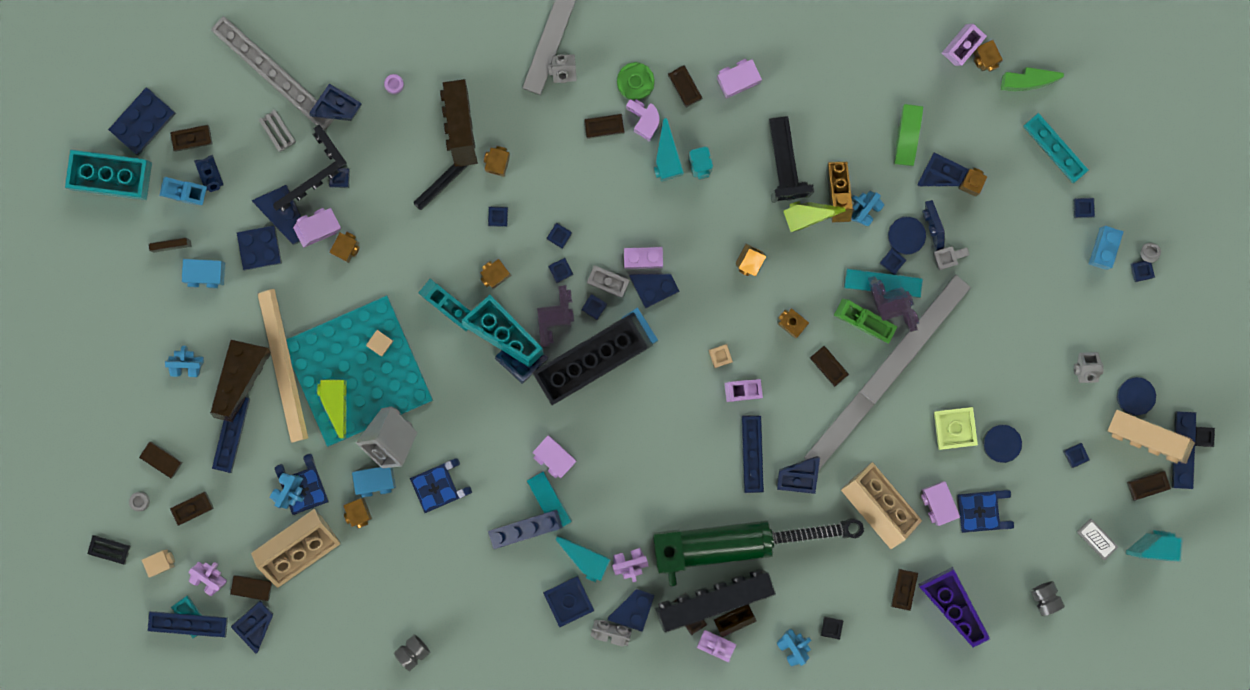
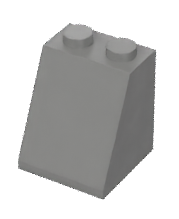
[356,407,417,468]

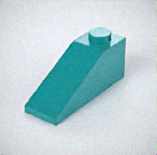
[653,118,684,182]
[418,279,471,332]
[527,471,572,531]
[556,536,610,582]

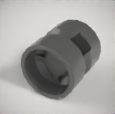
[1030,581,1065,616]
[394,634,431,671]

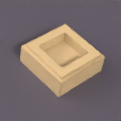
[366,330,393,357]
[708,344,733,368]

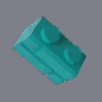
[688,146,713,180]

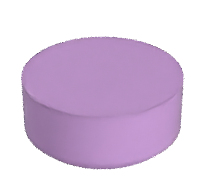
[384,74,404,94]

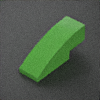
[1000,67,1064,91]
[894,104,924,166]
[834,298,897,344]

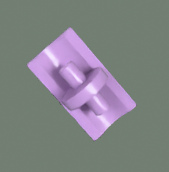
[612,548,649,582]
[188,562,227,596]
[697,630,737,662]

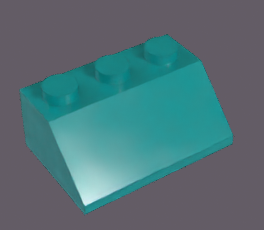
[1126,530,1182,562]

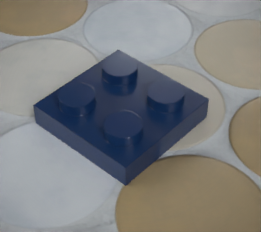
[237,226,282,271]
[543,576,595,628]

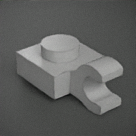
[933,246,969,270]

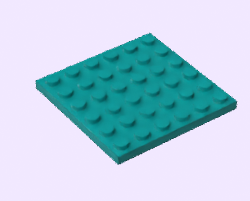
[286,296,434,447]

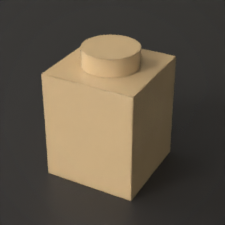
[141,549,175,578]

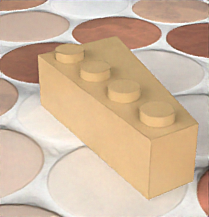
[1108,410,1195,464]

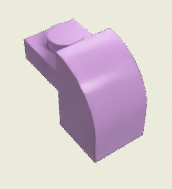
[626,99,659,142]
[724,379,763,402]

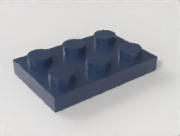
[108,87,176,155]

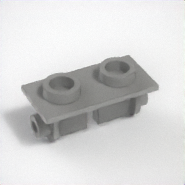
[591,620,632,647]

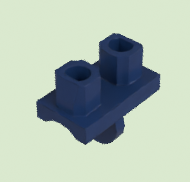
[194,155,224,192]

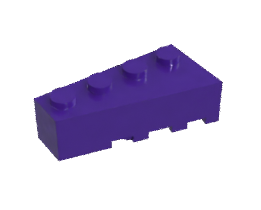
[918,567,990,648]

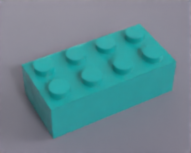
[65,150,152,200]

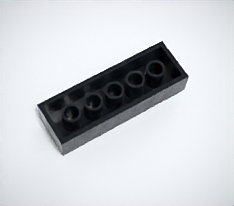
[532,312,653,405]
[655,569,776,633]

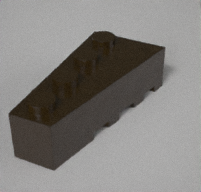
[440,79,478,167]
[210,340,271,422]

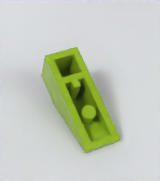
[783,201,846,232]
[317,380,347,438]

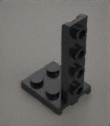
[769,116,814,203]
[273,124,347,212]

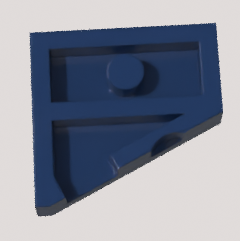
[309,84,362,121]
[917,152,968,187]
[923,200,945,251]
[629,274,680,309]
[495,350,548,384]
[777,456,820,494]
[607,589,655,632]
[231,600,273,654]

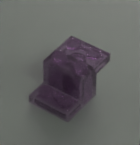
[868,276,919,332]
[537,285,574,348]

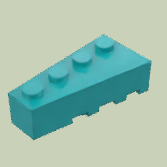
[462,295,543,367]

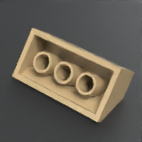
[841,462,922,549]
[251,509,341,588]

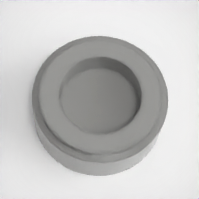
[1140,243,1161,263]
[129,492,150,511]

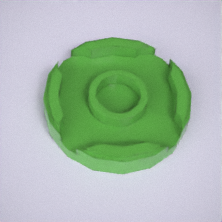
[617,62,655,101]

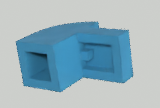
[159,177,207,205]

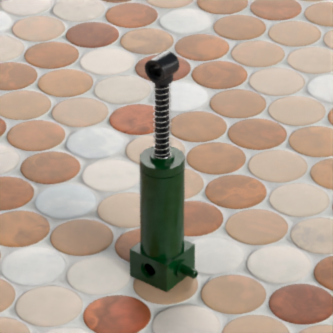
[653,518,864,586]

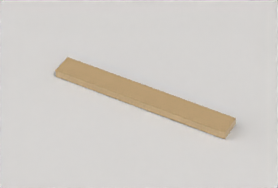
[258,289,308,443]

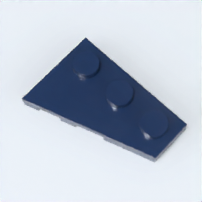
[251,185,302,245]

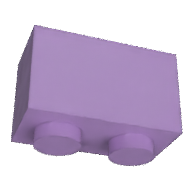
[942,24,987,66]
[717,59,762,99]
[293,208,341,248]
[624,247,663,269]
[532,435,577,478]
[920,481,960,526]

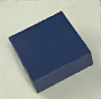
[329,168,350,188]
[1074,198,1095,218]
[488,207,508,227]
[546,223,572,249]
[879,248,906,275]
[548,258,574,283]
[1130,261,1155,282]
[581,294,607,320]
[1063,443,1090,468]

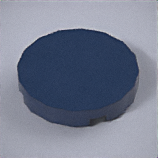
[887,217,926,255]
[1117,377,1157,416]
[983,425,1022,463]

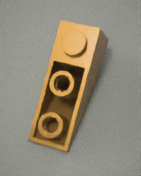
[828,162,853,223]

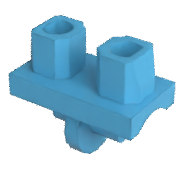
[851,191,885,226]
[165,346,204,377]
[270,473,304,509]
[777,629,811,666]

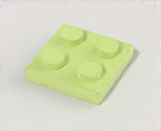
[934,407,978,450]

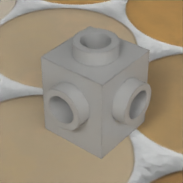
[548,54,577,83]
[1074,352,1103,383]

